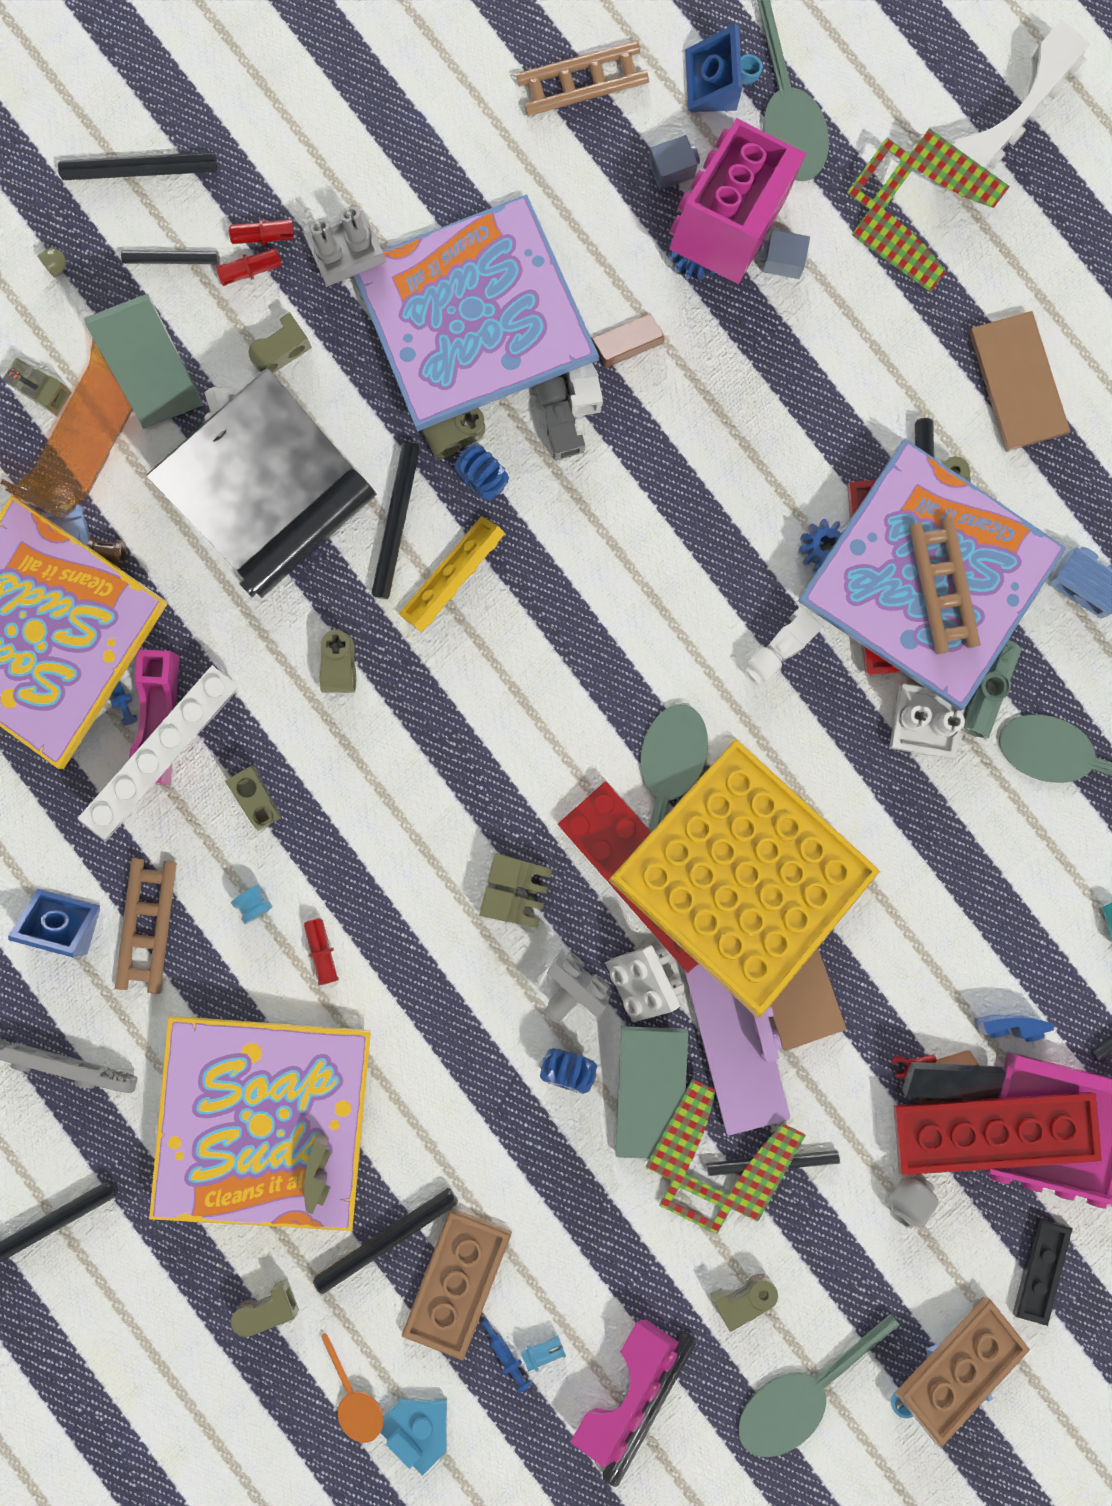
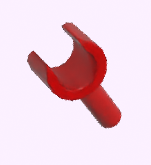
[891,1054,937,1078]

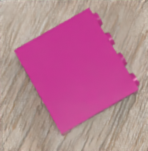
[985,1051,1112,1209]

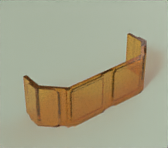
[0,339,133,520]

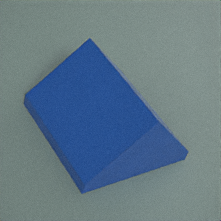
[685,24,742,112]
[8,889,100,958]

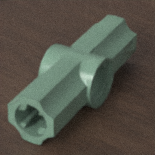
[961,640,1022,739]

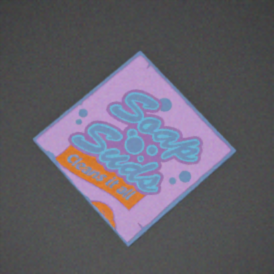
[354,194,599,431]
[797,439,1066,711]

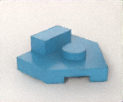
[381,1399,447,1476]

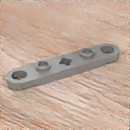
[0,1039,138,1093]

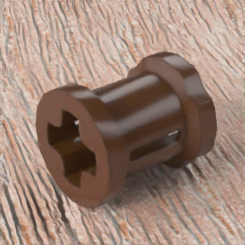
[87,538,127,569]

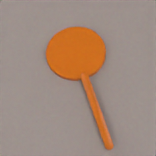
[321,1333,384,1443]

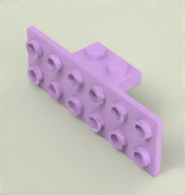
[684,964,790,1135]

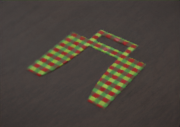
[847,128,1010,293]
[645,1079,806,1234]

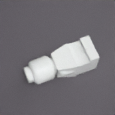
[567,363,603,417]
[744,605,823,685]

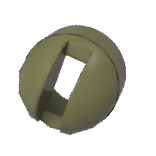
[37,248,66,278]

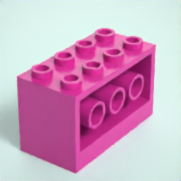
[669,118,807,284]

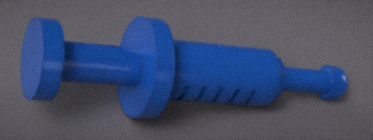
[111,681,138,726]
[481,1318,532,1394]

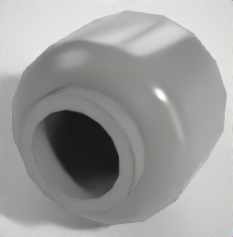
[888,1176,939,1229]

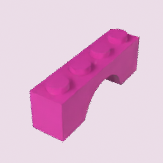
[129,649,180,785]
[570,1319,679,1467]

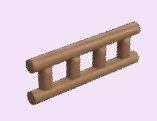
[516,40,649,116]
[909,516,981,654]
[114,858,177,994]

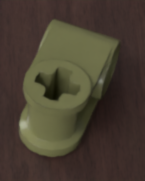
[422,408,486,459]
[319,630,356,693]

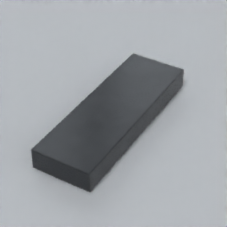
[902,1062,1007,1100]
[1012,1217,1073,1326]

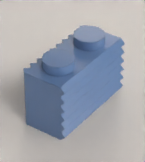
[1048,547,1112,619]

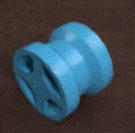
[230,885,273,925]

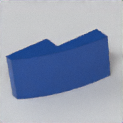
[974,1014,1054,1042]

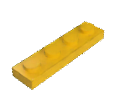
[398,516,505,633]

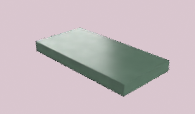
[84,294,203,429]
[615,1026,688,1158]

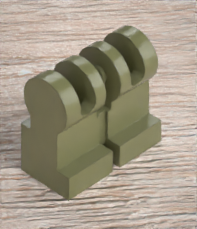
[479,853,553,928]

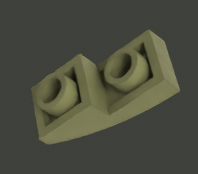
[304,1133,332,1214]

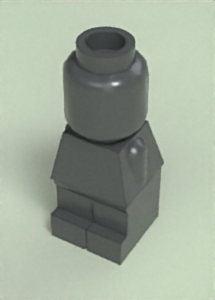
[536,376,585,461]

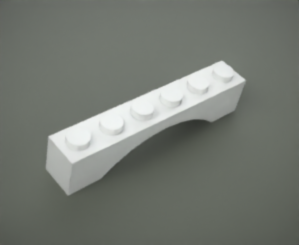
[948,20,1090,199]
[77,665,238,842]

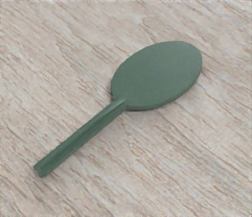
[757,0,829,181]
[641,705,708,831]
[999,715,1112,783]
[738,1314,900,1457]

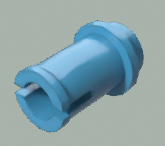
[521,1335,566,1372]

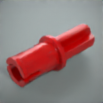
[229,219,294,245]
[216,248,281,286]
[304,918,339,986]

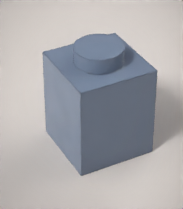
[648,135,700,191]
[759,229,810,279]

